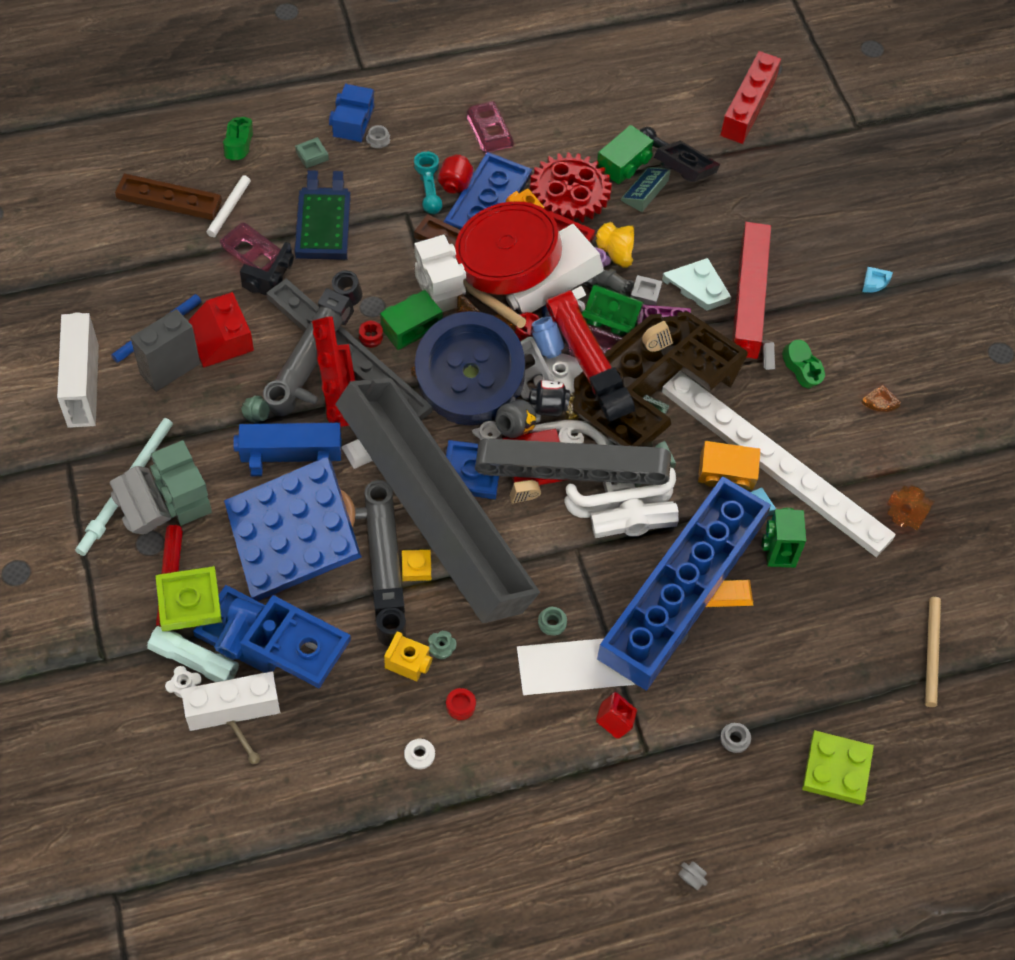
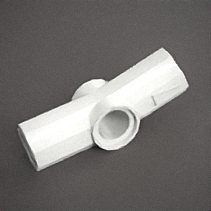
[590,499,679,538]

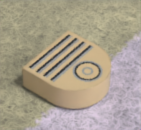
[642,321,673,352]
[510,480,541,503]

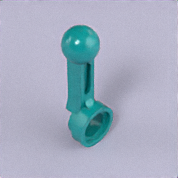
[414,151,443,215]

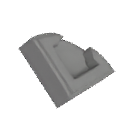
[759,340,775,370]

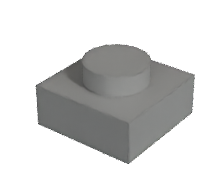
[631,275,662,306]

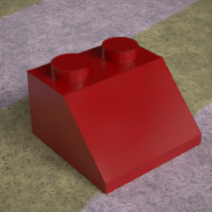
[188,292,254,368]

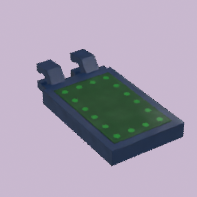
[295,170,351,260]

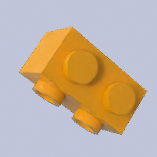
[698,441,760,491]

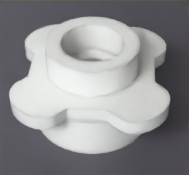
[165,666,202,699]

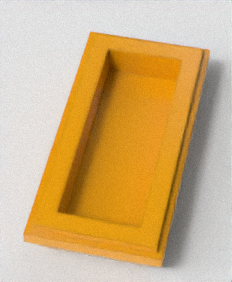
[706,580,754,607]

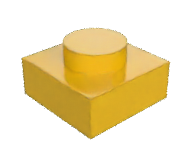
[402,550,431,581]

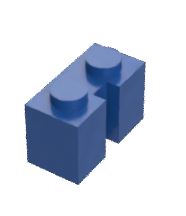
[329,84,374,142]

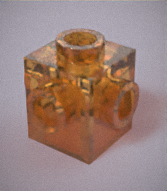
[887,485,935,531]

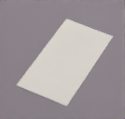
[517,639,635,695]

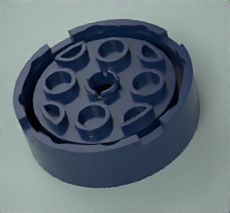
[415,311,525,425]

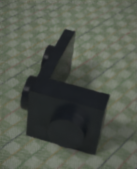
[240,242,294,296]

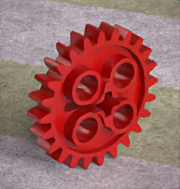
[530,152,612,223]

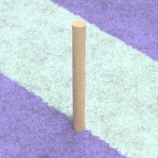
[463,279,526,328]
[925,597,941,707]

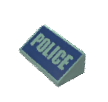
[621,167,670,212]

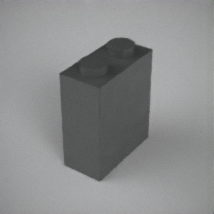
[130,309,200,392]

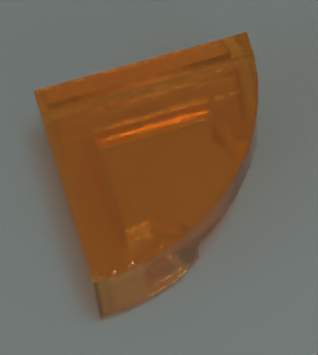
[861,384,901,412]

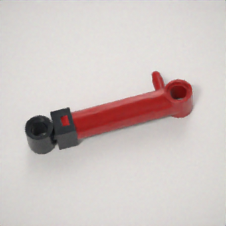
[545,290,635,422]

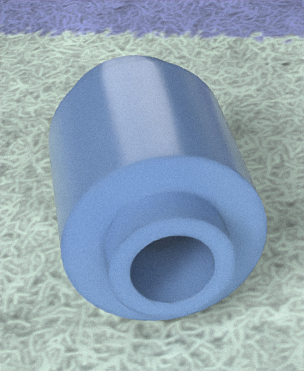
[531,317,565,359]

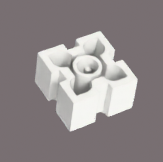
[415,235,466,312]

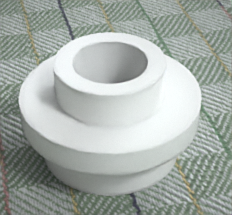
[404,739,435,769]

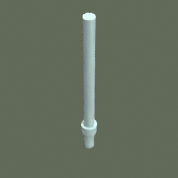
[75,418,173,556]

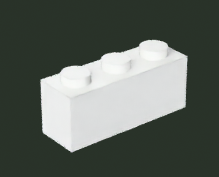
[181,671,280,731]

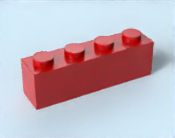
[720,51,781,144]

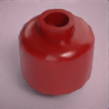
[438,155,474,194]

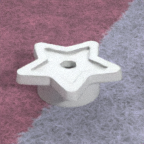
[472,421,503,440]

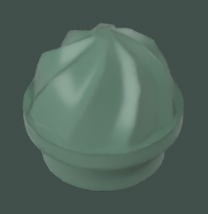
[241,395,270,423]

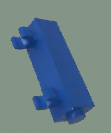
[234,423,342,477]

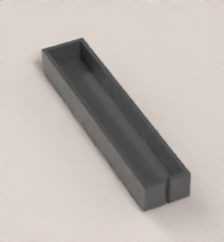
[335,378,540,624]

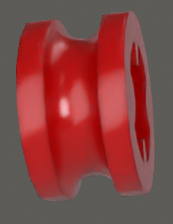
[359,321,383,348]

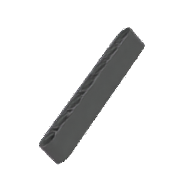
[475,439,671,485]

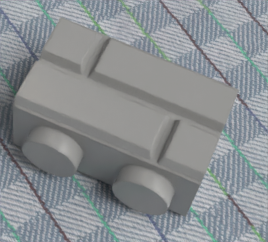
[110,466,171,535]

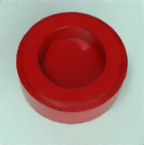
[446,688,476,720]

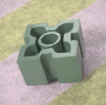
[149,440,212,526]

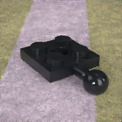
[639,127,720,182]

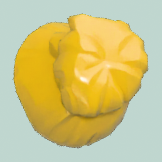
[596,222,634,268]

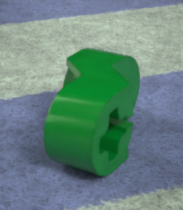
[223,117,253,160]
[782,339,825,388]

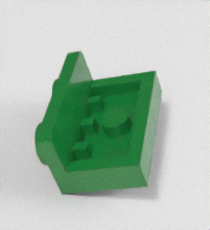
[581,285,644,336]

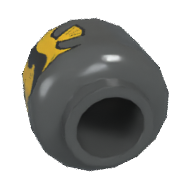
[496,399,536,438]

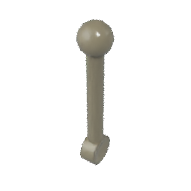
[226,720,260,765]

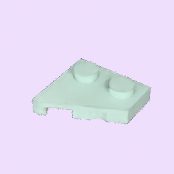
[662,258,731,311]

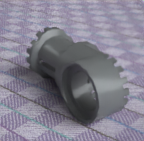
[583,269,635,296]

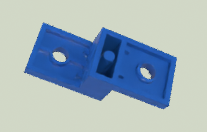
[193,585,351,688]

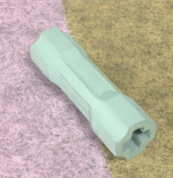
[148,626,239,682]

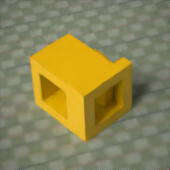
[384,631,432,682]

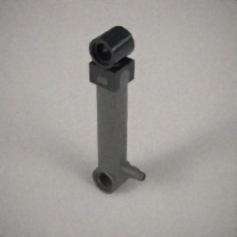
[263,270,363,417]
[355,480,406,646]

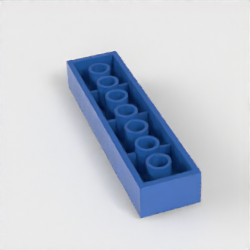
[597,476,771,691]

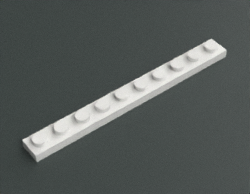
[662,371,896,558]

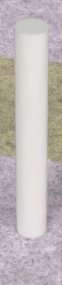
[206,175,251,237]

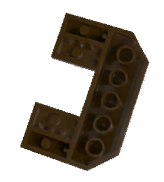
[573,312,748,447]

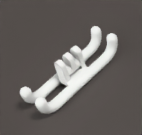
[564,467,676,518]

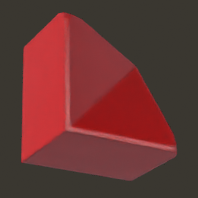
[596,692,637,739]

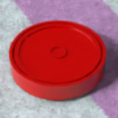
[455,201,562,295]

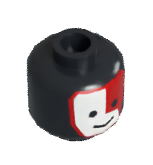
[529,380,570,417]

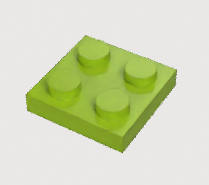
[155,566,222,632]
[802,730,874,805]

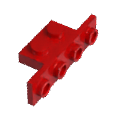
[312,316,355,427]

